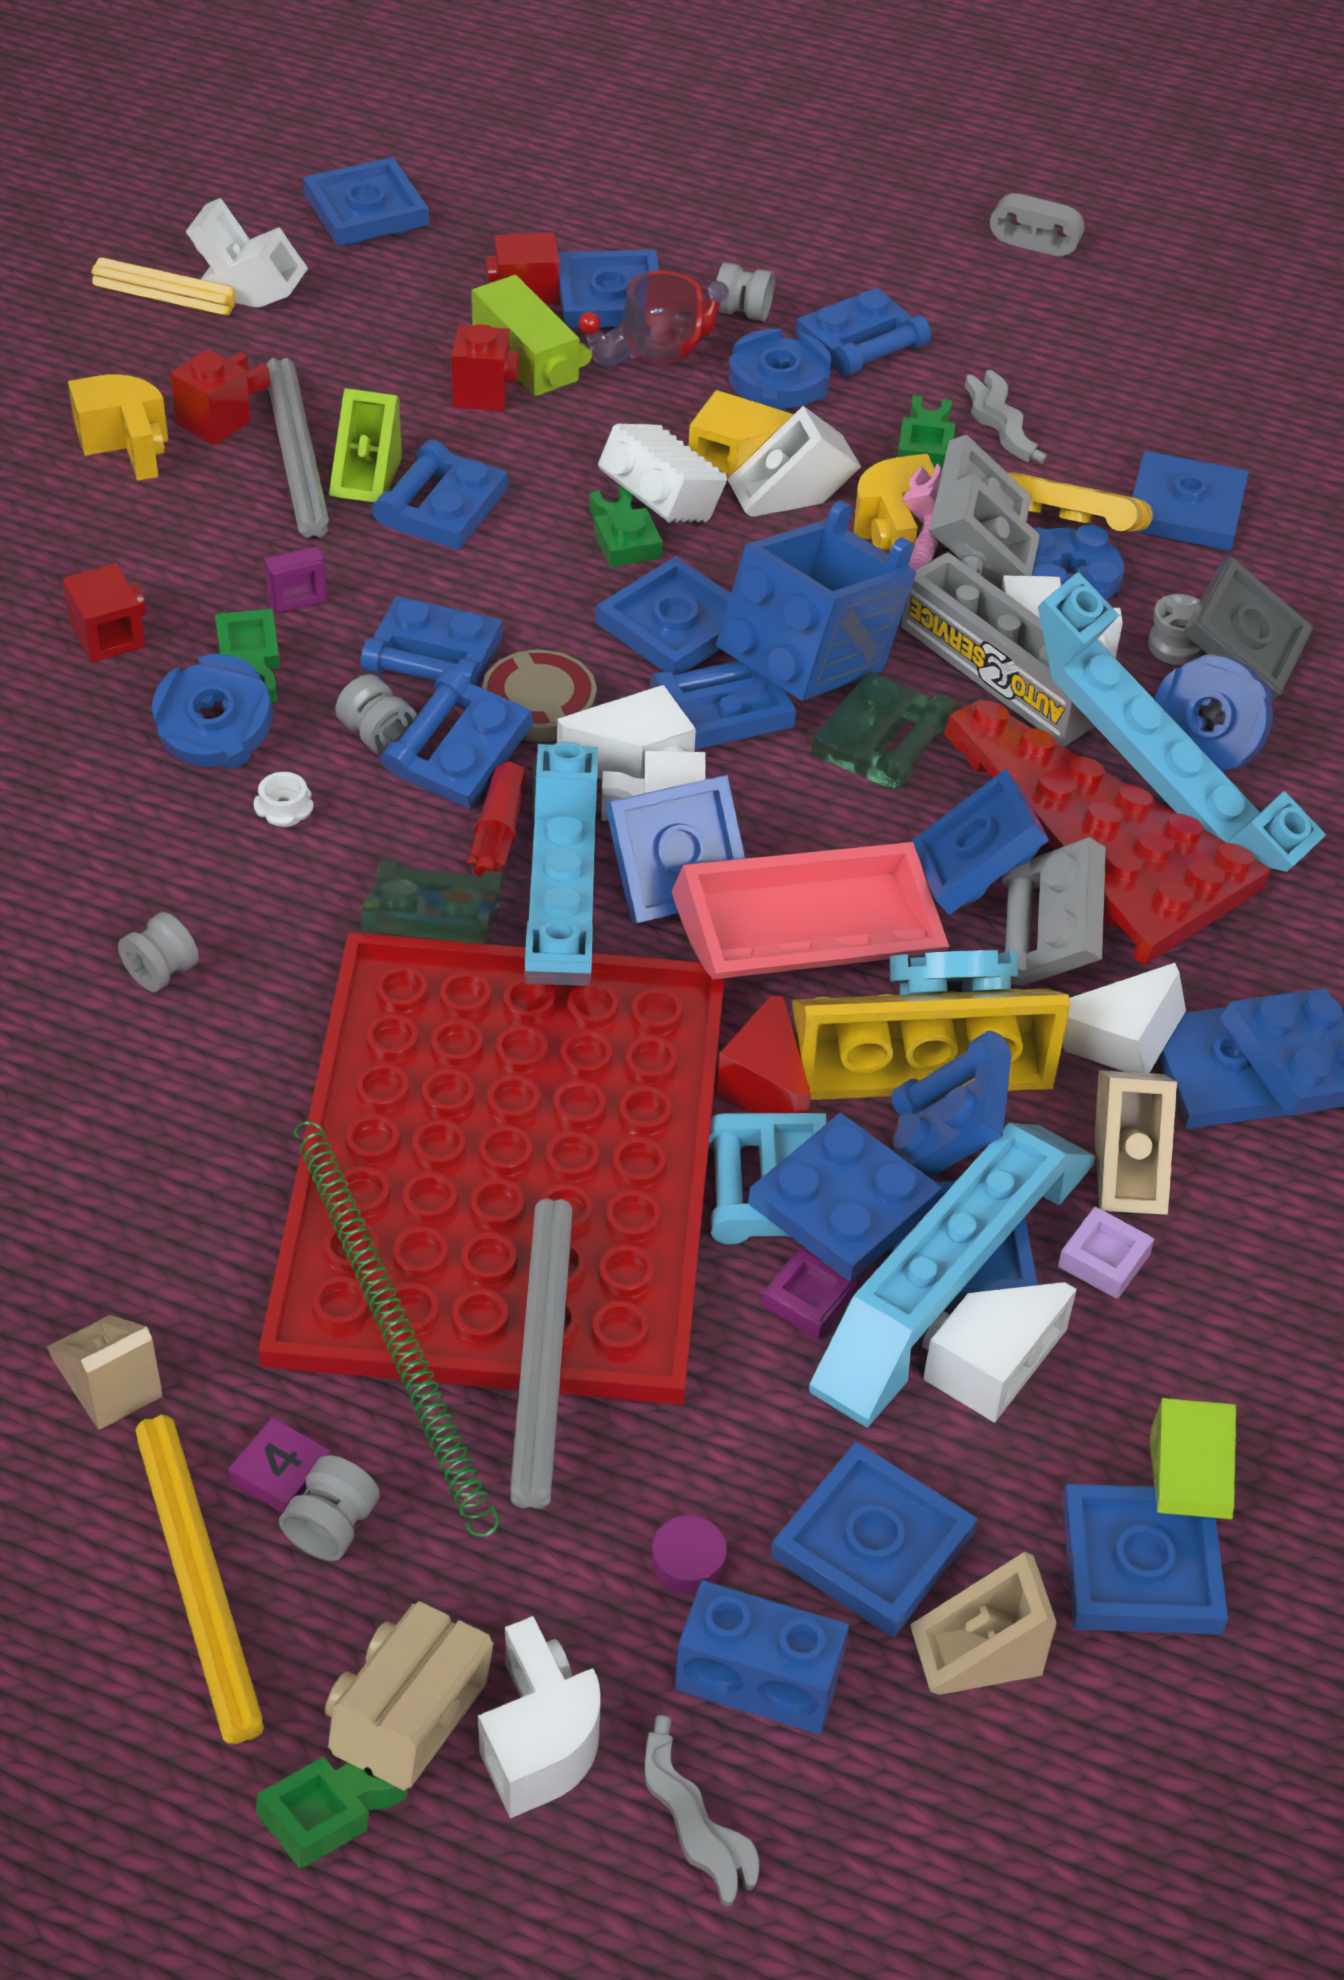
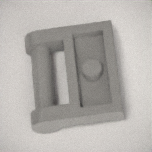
[1002,837,1105,985]

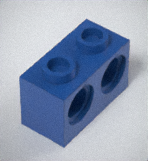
[675,1580,849,1735]

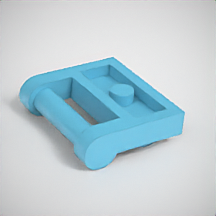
[709,1113,827,1244]

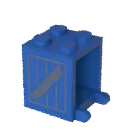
[716,500,917,701]

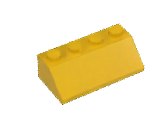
[791,989,1071,1100]

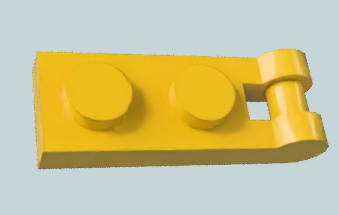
[1007,472,1153,531]

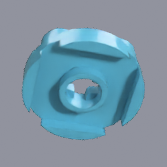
[890,950,1019,995]

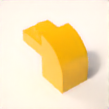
[68,374,168,481]
[853,454,935,554]

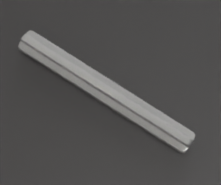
[267,358,329,538]
[510,1198,572,1509]

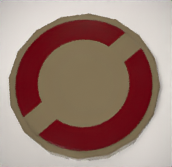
[481,649,597,743]

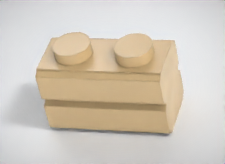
[325,1601,494,1791]

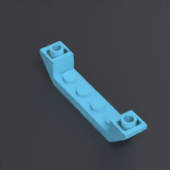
[1038,572,1326,872]
[525,742,598,986]
[809,1123,1096,1428]

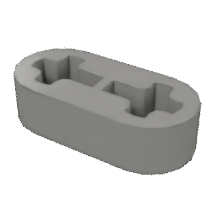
[990,193,1085,256]

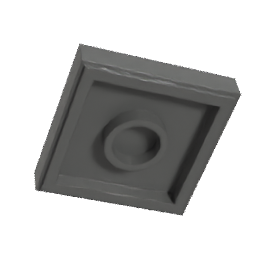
[1183,556,1314,701]

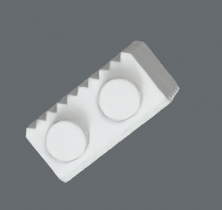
[598,424,727,523]

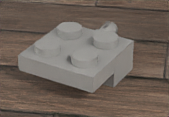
[929,434,1040,589]

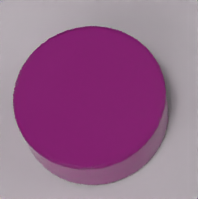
[652,1515,726,1594]

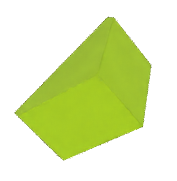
[329,388,402,503]
[1150,1398,1236,1519]

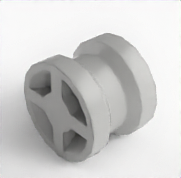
[1148,594,1203,665]
[118,912,199,992]

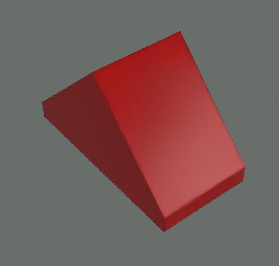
[717,995,811,1113]

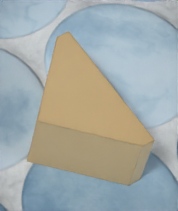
[47,1315,163,1430]
[910,1552,1056,1695]

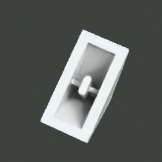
[1062,963,1186,1073]

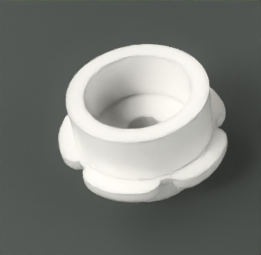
[254,772,314,827]

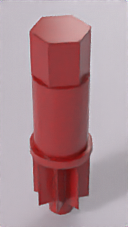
[467,761,527,879]

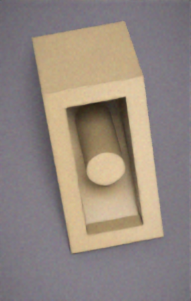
[1095,1070,1177,1215]

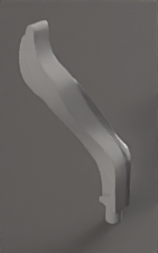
[964,370,1047,464]
[644,1715,759,1907]

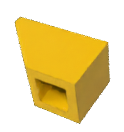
[689,390,794,480]

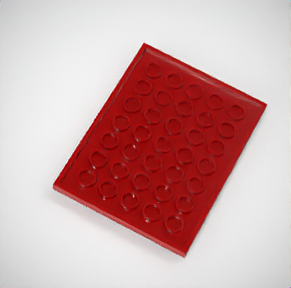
[258,932,725,1405]

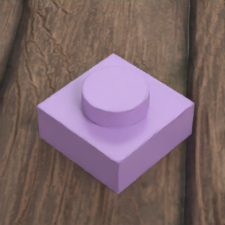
[1058,1206,1155,1300]

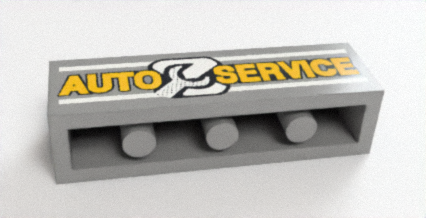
[901,552,1095,747]

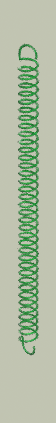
[294,1122,499,1537]

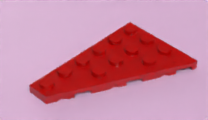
[944,699,1272,965]

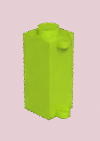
[472,275,592,396]

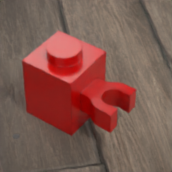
[170,349,270,446]

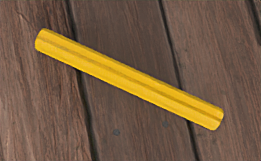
[135,1415,264,1745]

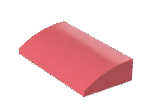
[671,842,949,979]

